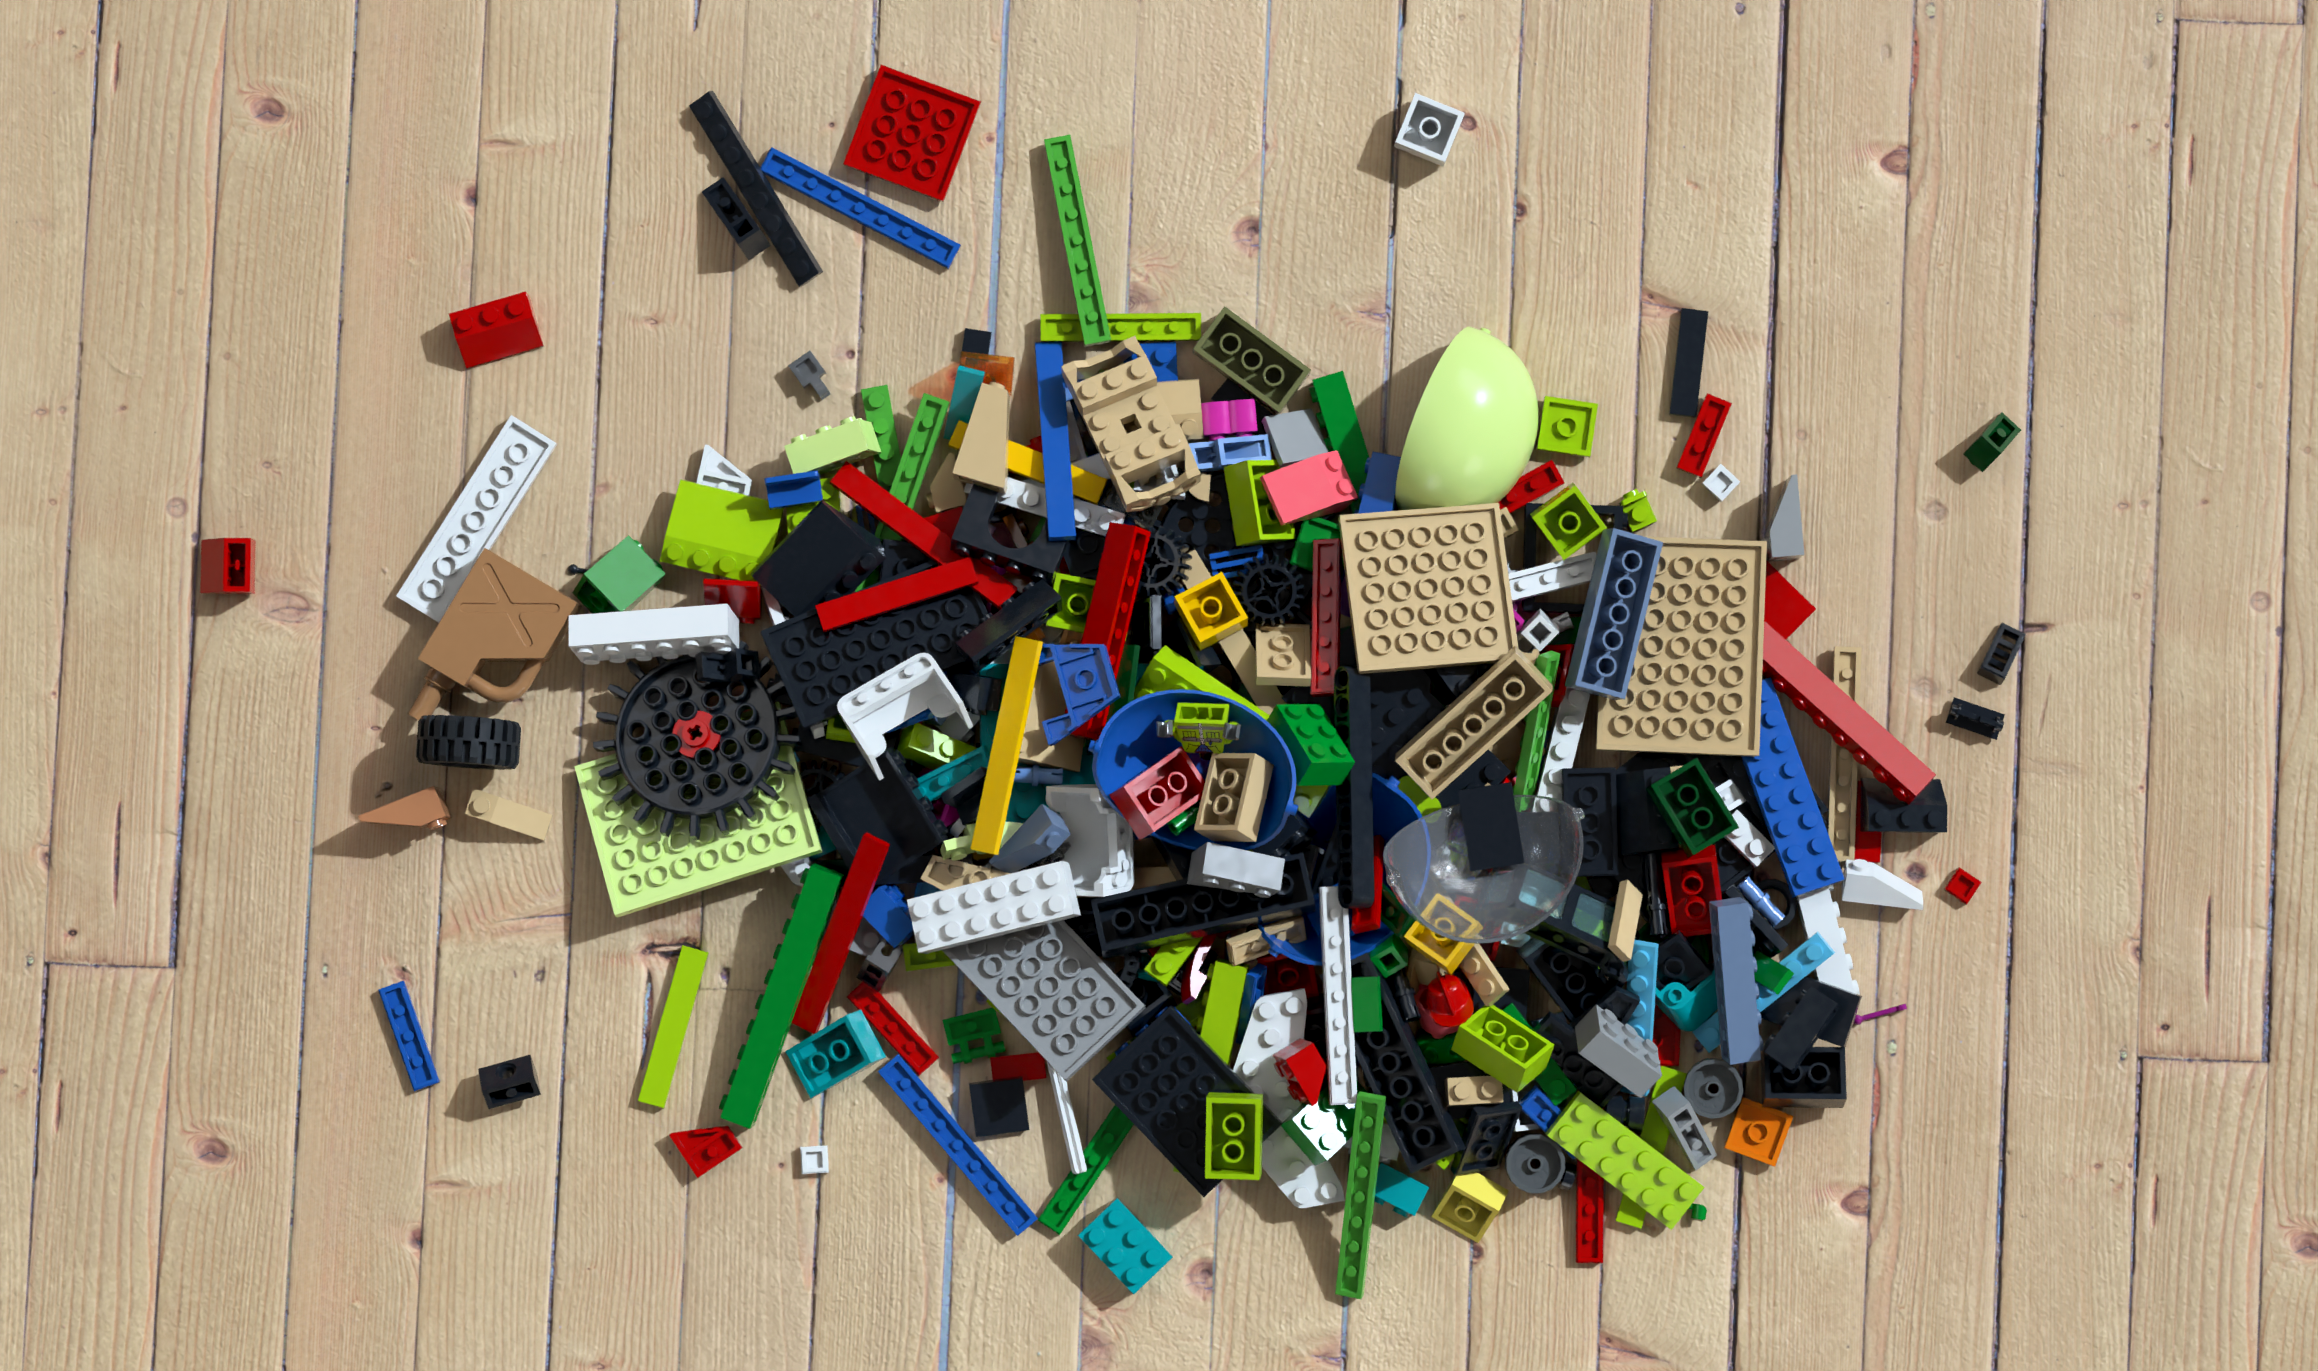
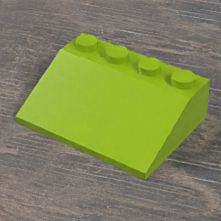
[660,479,784,581]

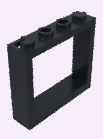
[1522,503,1628,614]

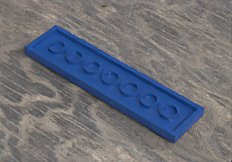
[1741,677,1845,897]

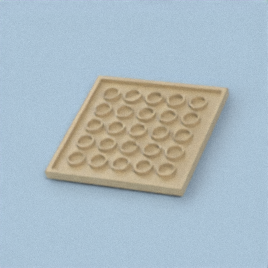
[1338,503,1518,674]

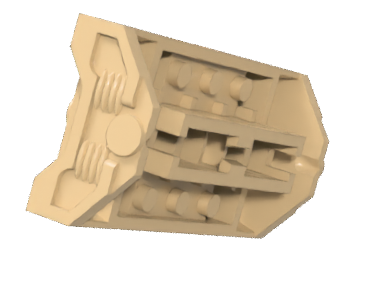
[1061,336,1201,512]

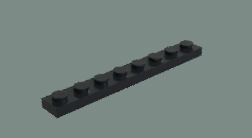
[689,91,823,287]

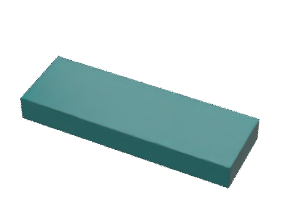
[943,365,985,440]

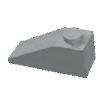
[1652,1086,1717,1170]

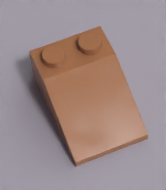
[358,786,452,830]

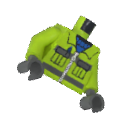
[1156,703,1241,760]

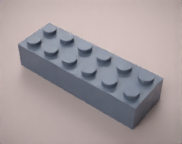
[1565,528,1663,700]

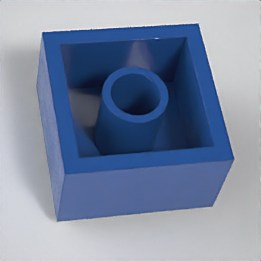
[863,884,914,948]

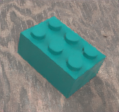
[1078,1198,1173,1294]

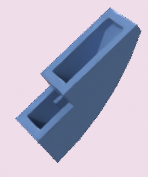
[1189,434,1272,473]

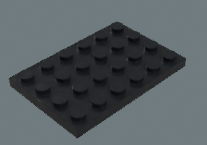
[1092,1005,1283,1197]

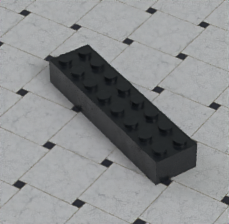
[1091,853,1315,959]
[1320,952,1466,1173]

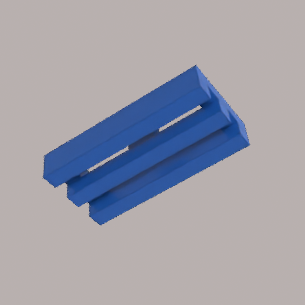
[1209,545,1267,578]

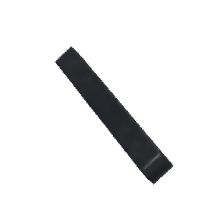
[1334,666,1375,909]

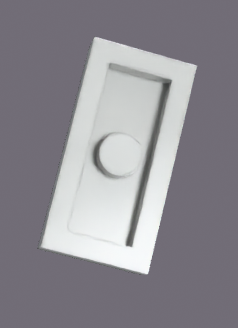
[1725,810,1775,867]

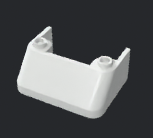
[837,653,973,780]

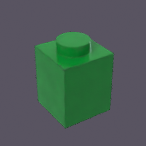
[1370,933,1408,978]

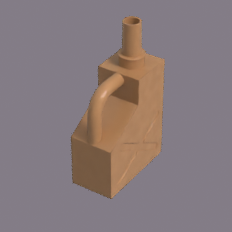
[408,548,582,720]

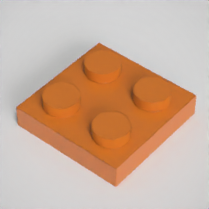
[1724,1097,1793,1167]

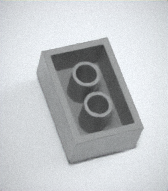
[1575,1005,1662,1098]

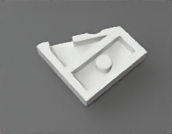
[696,445,753,495]

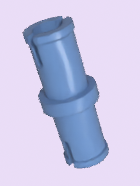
[1014,765,1063,786]
[1736,876,1785,927]

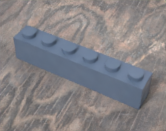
[1709,897,1764,1065]

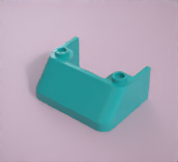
[1655,947,1755,1032]

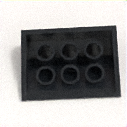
[751,500,887,617]

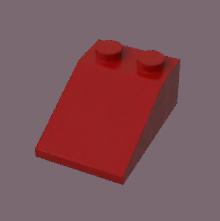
[703,579,762,624]
[1661,845,1722,937]

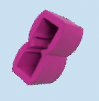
[1201,399,1257,441]

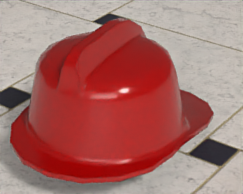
[1426,971,1474,1028]

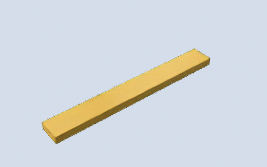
[971,636,1043,855]

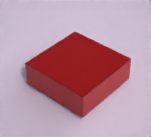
[1944,867,1982,905]

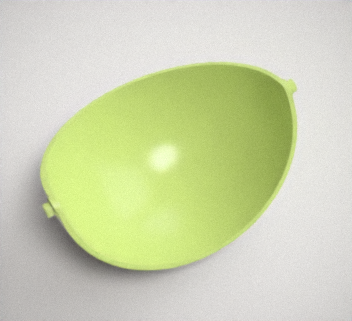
[1395,327,1538,511]

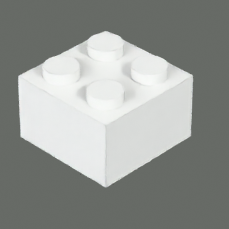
[1394,93,1465,167]

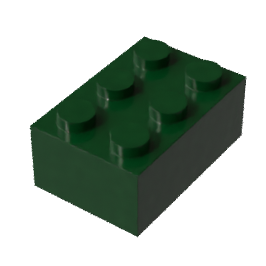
[1646,758,1739,858]

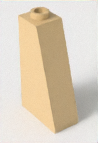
[952,382,1010,494]

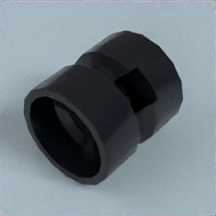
[1604,1095,1645,1132]

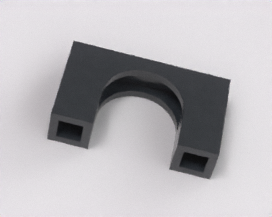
[950,484,1069,585]

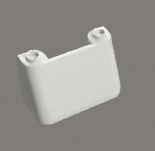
[1045,784,1135,897]

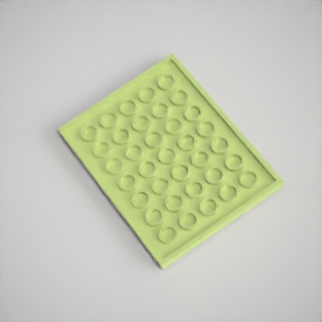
[574,702,822,918]

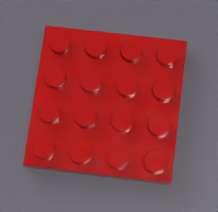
[843,65,981,202]

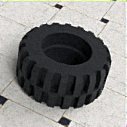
[416,715,521,770]

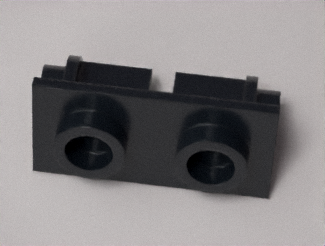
[1945,697,2005,740]

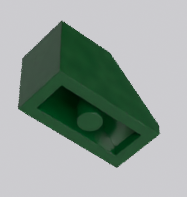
[1963,412,2021,472]

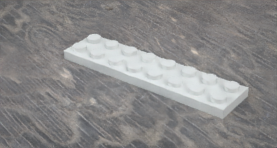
[396,415,557,623]

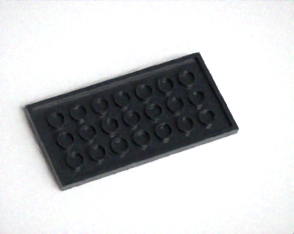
[761,560,988,730]
[1281,625,1511,849]

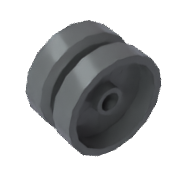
[1684,1057,1743,1119]
[1505,1134,1565,1193]

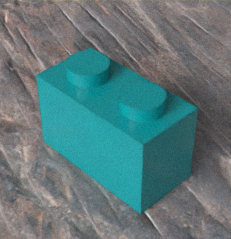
[1374,1162,1429,1218]

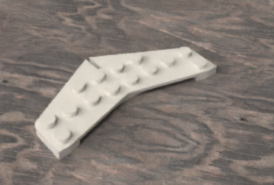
[1233,988,1345,1208]

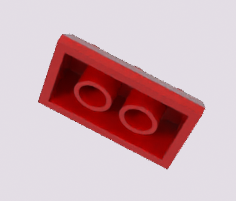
[449,291,544,368]

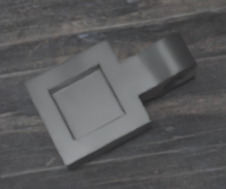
[788,351,831,400]

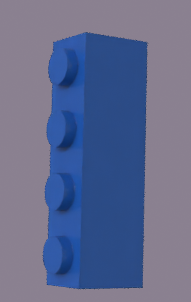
[1354,451,1401,514]

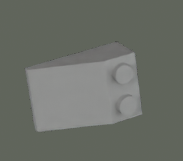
[1761,474,1804,562]

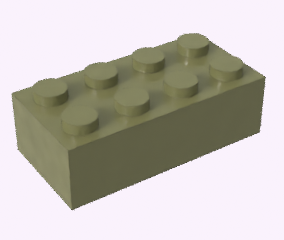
[1193,306,1311,415]

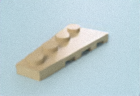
[920,855,1011,891]

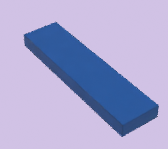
[378,981,440,1091]

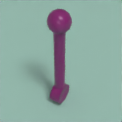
[1854,1004,1907,1025]

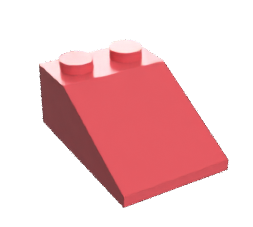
[1260,450,1358,526]

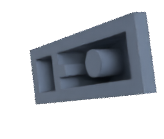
[989,804,1071,873]

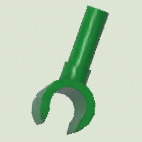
[1688,1203,1707,1220]

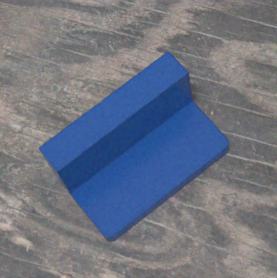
[764,471,823,510]

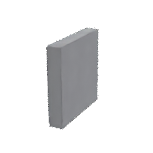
[1262,408,1328,468]

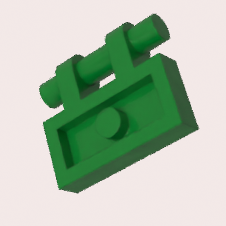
[942,1008,1006,1064]

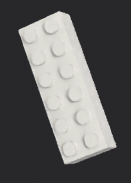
[569,604,739,665]
[907,861,1081,954]

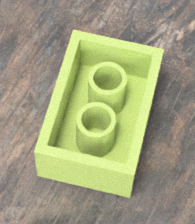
[784,416,881,475]

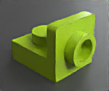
[1619,489,1657,532]

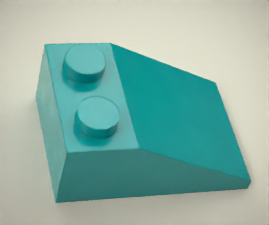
[785,1010,886,1099]

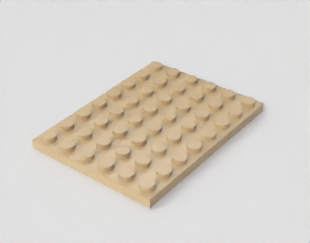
[1596,537,1767,757]

